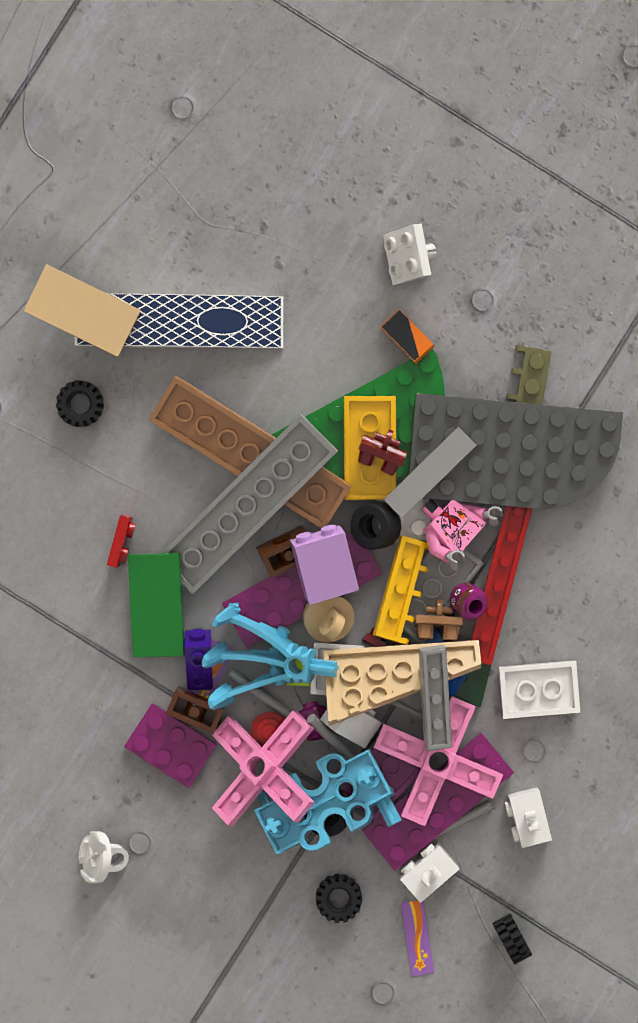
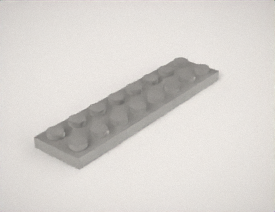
[161,414,338,594]

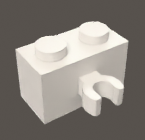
[320,706,382,748]
[504,787,552,848]
[399,842,459,903]

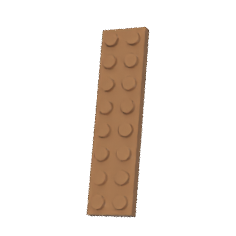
[149,375,352,528]

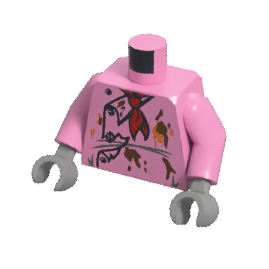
[421,499,503,570]

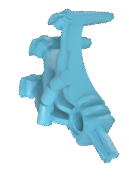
[202,603,339,710]

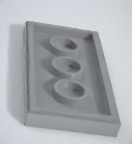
[403,548,484,644]

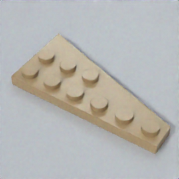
[323,640,481,726]

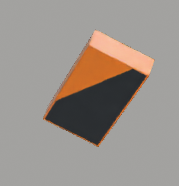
[381,309,435,364]

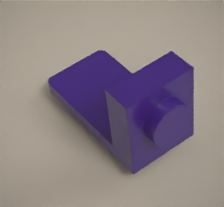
[184,629,213,690]

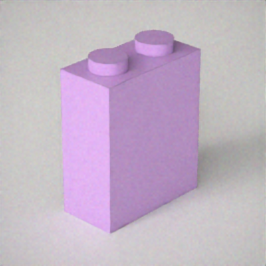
[290,525,359,605]

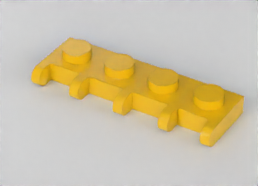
[373,535,429,645]

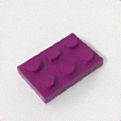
[124,703,217,788]
[340,747,420,821]

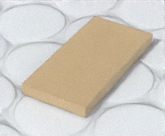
[24,264,141,357]

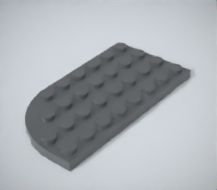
[409,393,623,509]

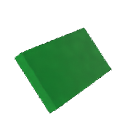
[128,553,185,657]

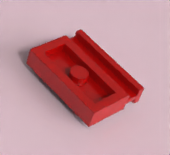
[107,514,136,568]

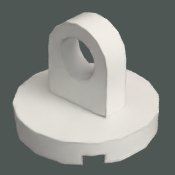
[78,831,129,884]

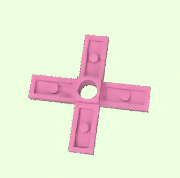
[374,696,503,826]
[212,710,315,826]

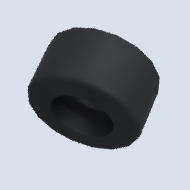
[350,502,402,550]

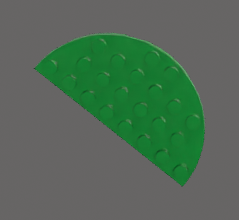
[272,349,445,500]

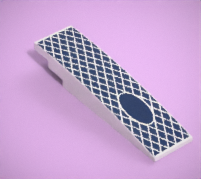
[75,294,284,348]

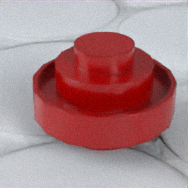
[251,711,285,747]

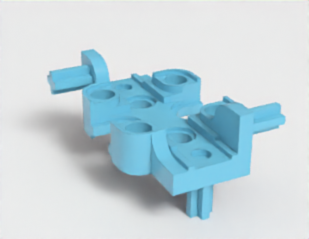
[254,749,402,855]

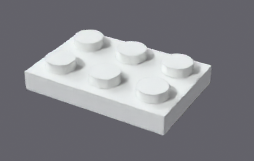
[498,660,580,719]

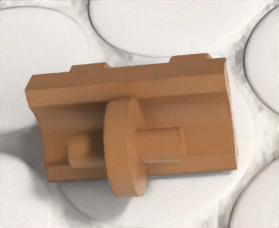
[414,599,463,642]

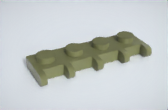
[506,345,552,405]

